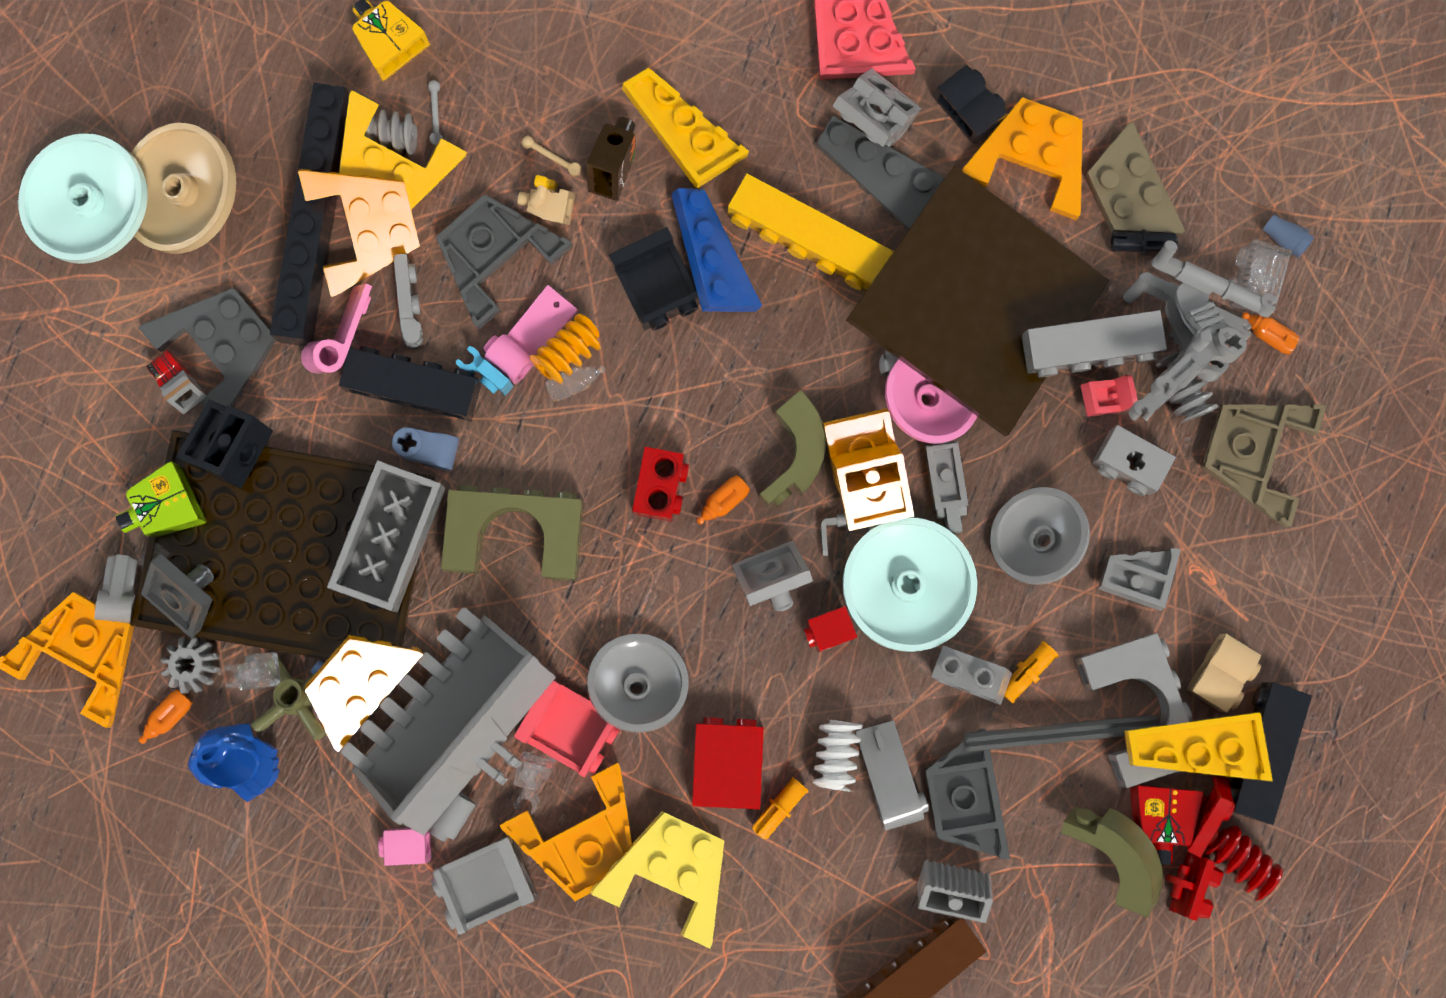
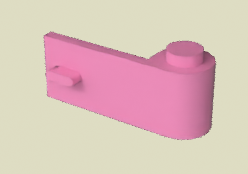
[301,284,372,374]
[483,285,578,384]

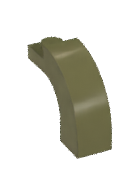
[759,390,825,507]
[1061,806,1163,918]

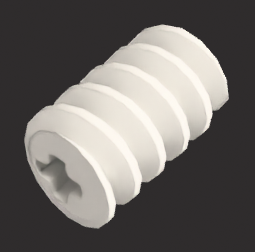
[812,719,862,791]

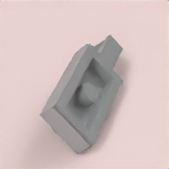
[924,441,968,534]

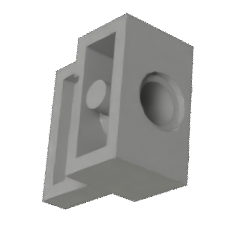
[833,69,922,147]

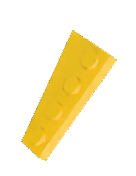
[1124,713,1273,781]

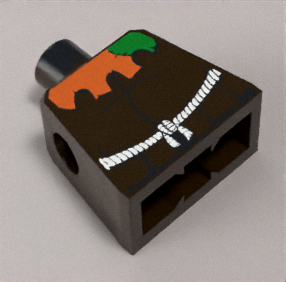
[587,117,636,202]

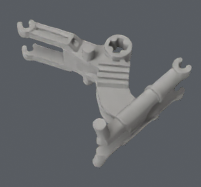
[1123,240,1278,421]

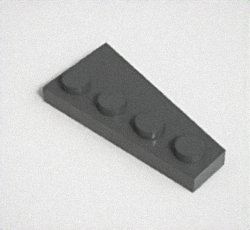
[816,116,944,231]

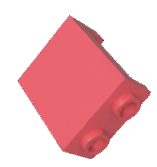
[514,680,620,777]

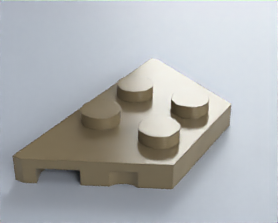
[1085,122,1186,237]

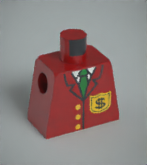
[1130,785,1203,865]

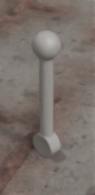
[428,80,443,146]

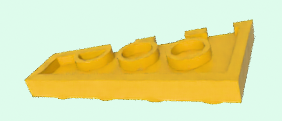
[622,68,749,189]

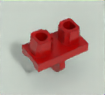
[1164,852,1224,921]

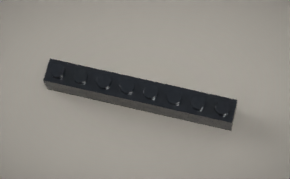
[270,83,349,346]

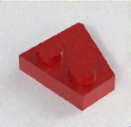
[1187,775,1235,857]

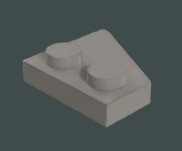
[1098,548,1181,611]

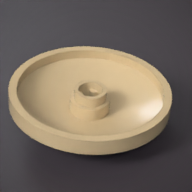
[131,123,236,254]

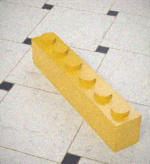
[728,174,893,290]

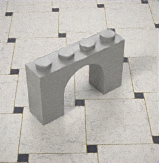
[1074,633,1192,788]

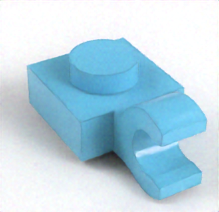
[456,346,514,396]

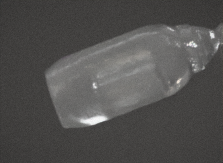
[545,365,606,402]

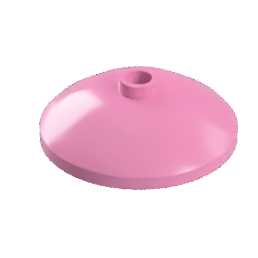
[885,359,977,444]

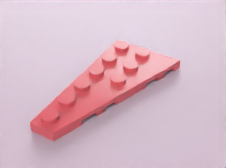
[814,0,916,80]

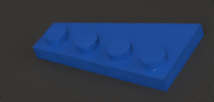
[671,188,762,312]

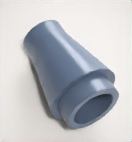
[1262,214,1315,259]

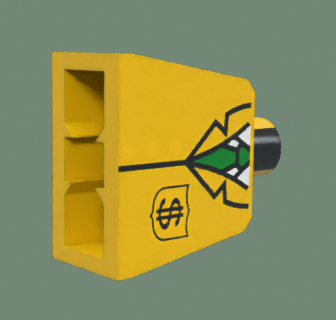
[352,0,430,81]

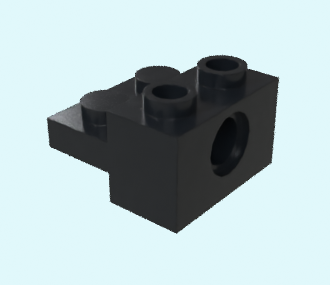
[176,399,273,489]

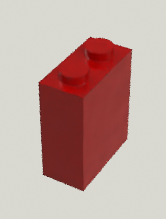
[692,717,764,810]

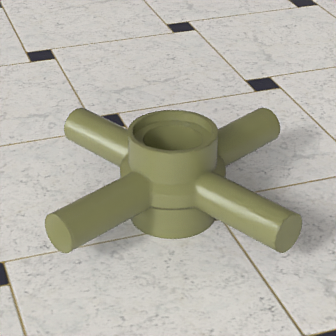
[251,654,326,741]

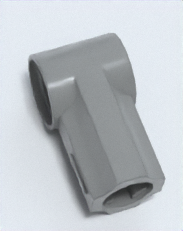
[95,554,138,623]

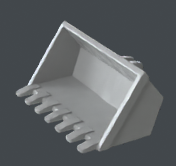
[341,608,556,836]

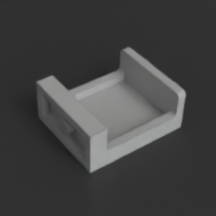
[431,836,538,935]

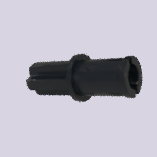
[1110,229,1178,255]

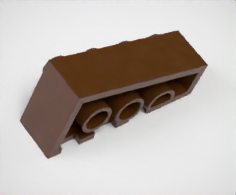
[842,916,987,998]

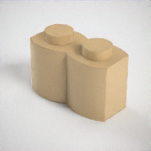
[1186,634,1261,712]

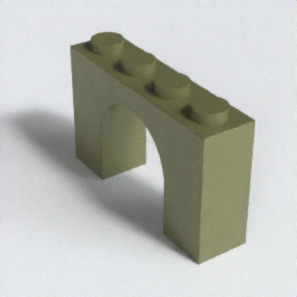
[441,485,584,581]

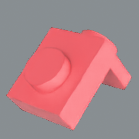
[1080,375,1138,417]

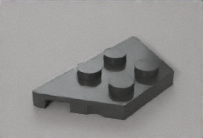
[924,728,1010,859]

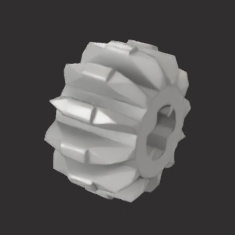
[160,637,220,693]

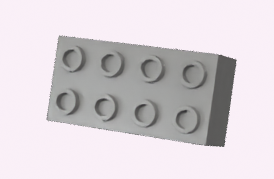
[327,460,446,613]

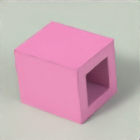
[378,827,431,866]

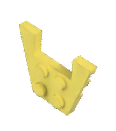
[590,811,724,948]

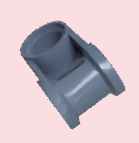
[392,427,460,471]

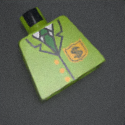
[116,461,207,538]

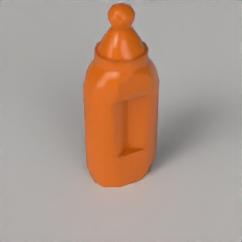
[1241,312,1300,355]
[696,475,750,525]
[138,689,193,744]

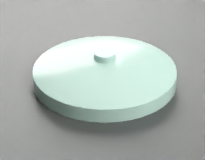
[18,134,148,263]
[842,518,977,652]

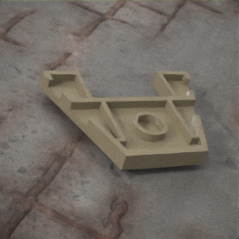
[1201,404,1326,528]

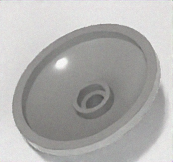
[990,487,1090,585]
[587,634,689,733]

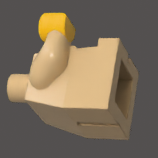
[518,175,576,225]

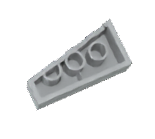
[1022,310,1167,377]

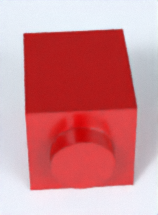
[803,606,858,652]

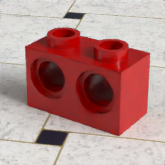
[632,447,689,522]

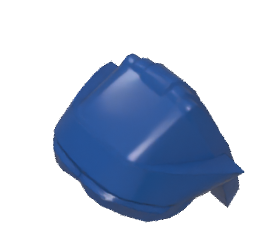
[188,724,280,802]

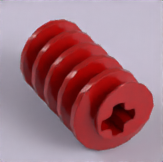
[1203,826,1283,901]

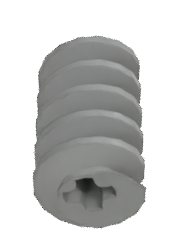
[364,109,418,155]
[1155,352,1218,423]

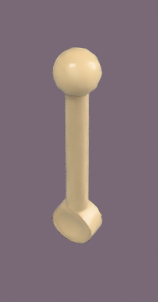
[522,136,581,177]

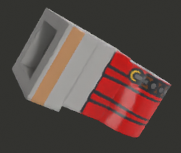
[146,350,207,415]

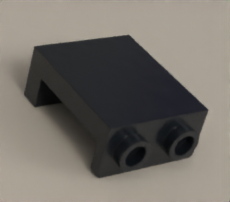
[609,227,700,331]

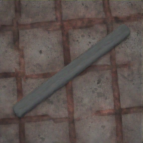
[963,715,1160,751]

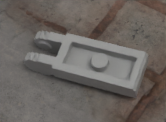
[394,254,423,350]

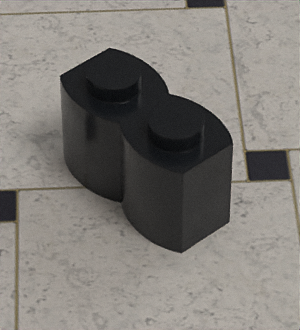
[934,65,1007,144]

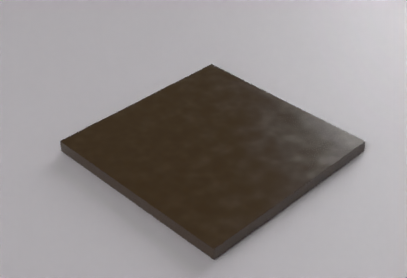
[846,165,1110,436]

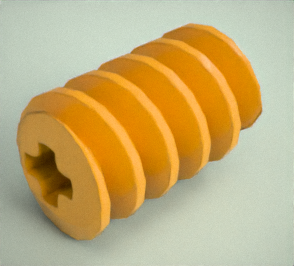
[529,313,601,384]

